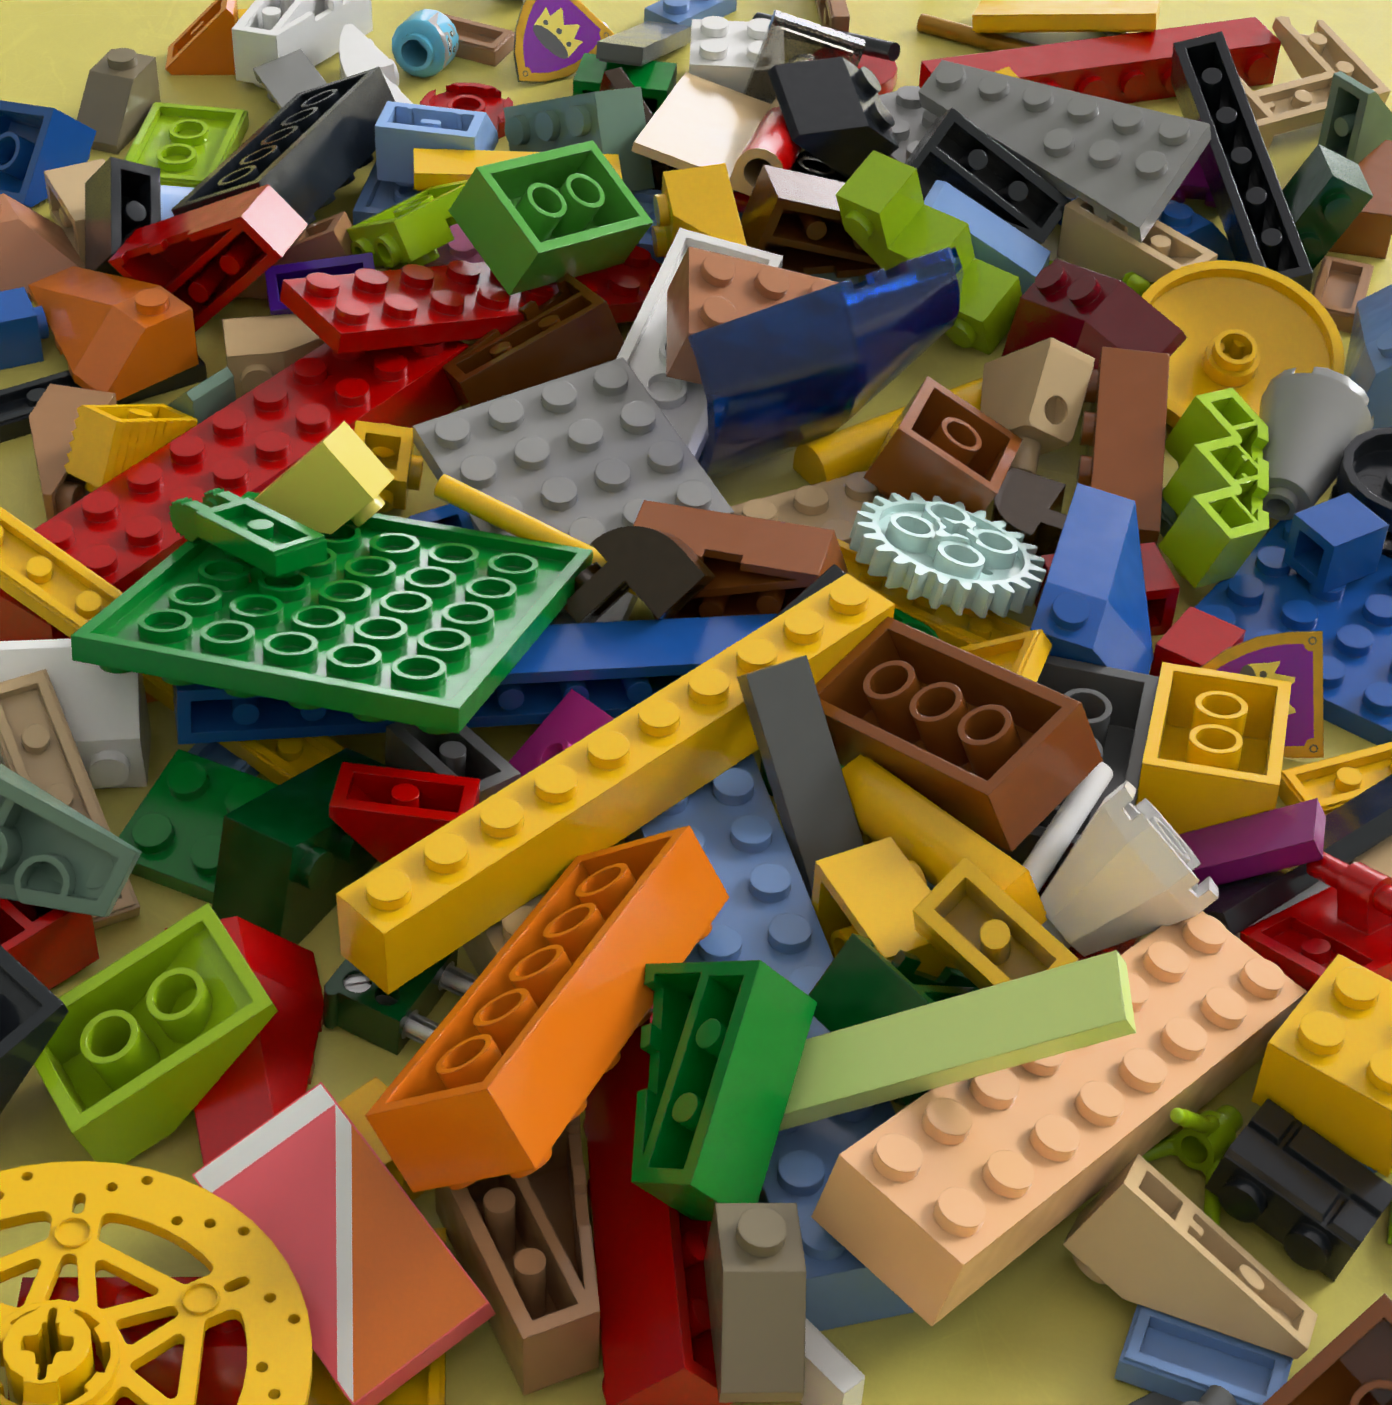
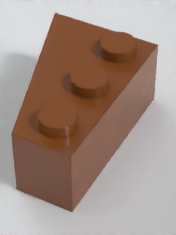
[633,500,849,619]

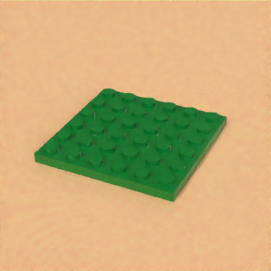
[71,491,593,735]

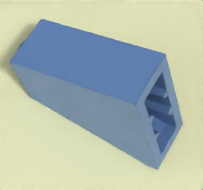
[924,180,1051,295]

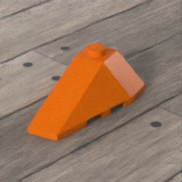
[28,266,199,401]

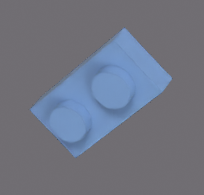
[644,0,737,26]

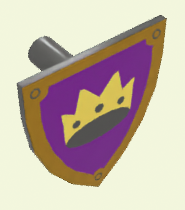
[513,0,614,83]
[1199,631,1324,758]

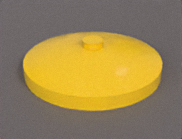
[1141,260,1345,428]

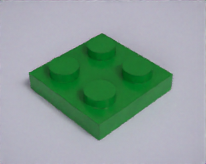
[119,749,278,904]

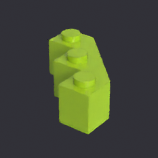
[836,150,1022,355]
[1158,388,1269,589]

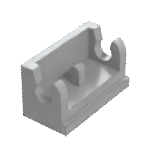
[253,49,327,109]

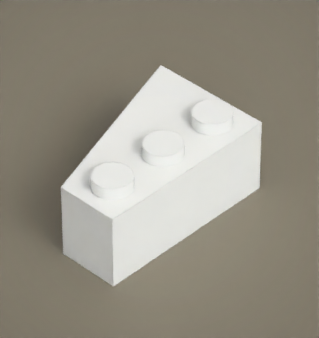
[231,0,373,88]

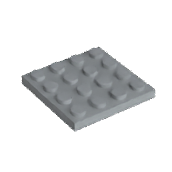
[413,357,734,548]

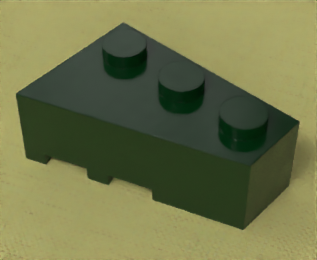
[212,748,391,945]
[808,933,979,1106]

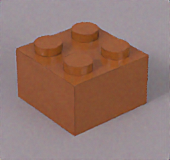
[863,376,1023,513]

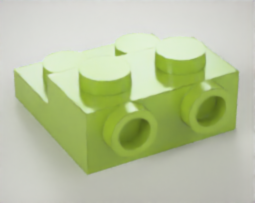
[346,180,468,270]

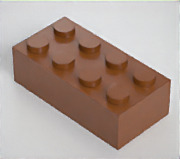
[816,617,1102,852]

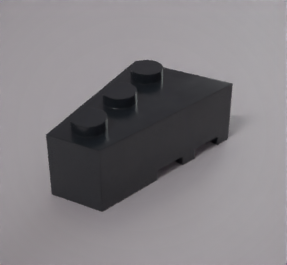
[905,107,1071,244]

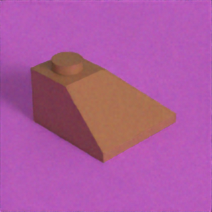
[0,193,85,302]

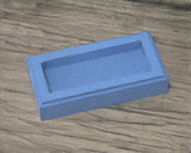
[1114,1304,1293,1405]

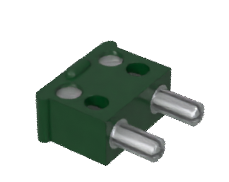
[323,949,478,1056]

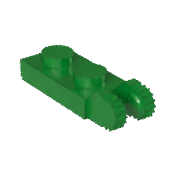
[169,488,327,578]

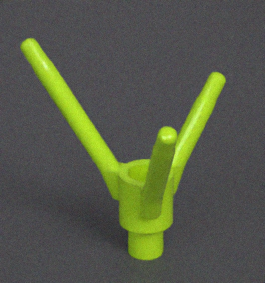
[1142,1105,1243,1226]

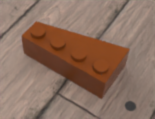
[1076,347,1170,546]

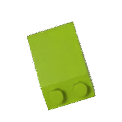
[34,902,278,1164]

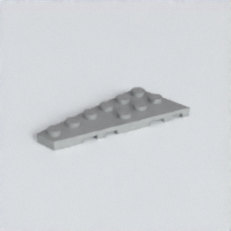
[918,60,1211,243]

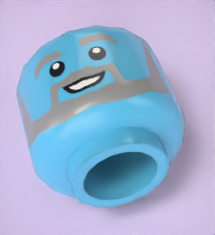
[392,9,459,78]

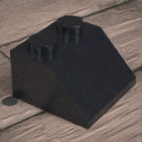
[767,57,899,179]

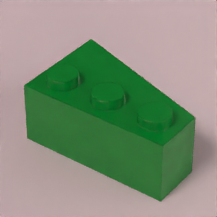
[631,960,817,1221]

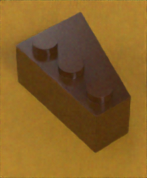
[740,164,887,278]
[443,273,624,409]

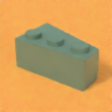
[503,86,655,192]

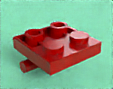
[1240,851,1392,993]

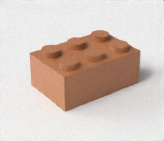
[666,246,852,413]

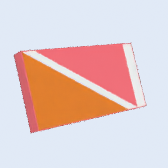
[192,1082,496,1405]

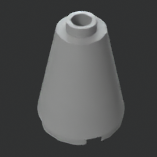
[1259,367,1374,520]

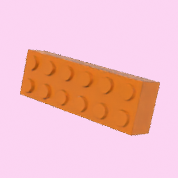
[365,825,729,1193]

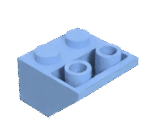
[374,101,498,187]

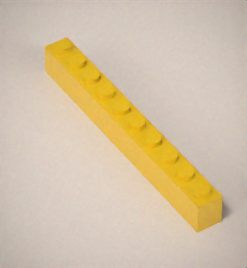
[336,573,895,995]

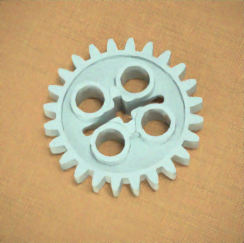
[849,492,1046,618]

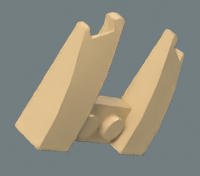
[1199,16,1391,150]

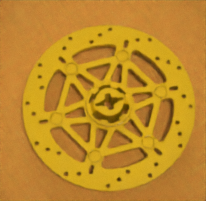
[0,1161,312,1405]

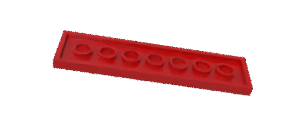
[280,246,661,354]

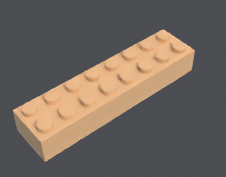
[811,911,1307,1327]

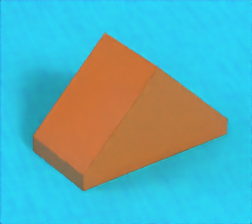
[165,0,238,75]

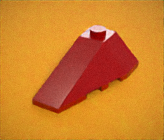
[165,916,324,1166]

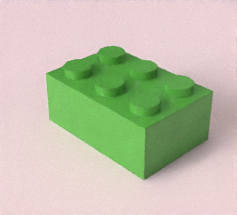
[448,140,653,295]

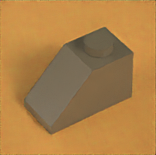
[77,48,161,154]
[704,1203,806,1403]

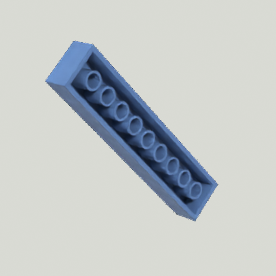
[624,753,915,1331]

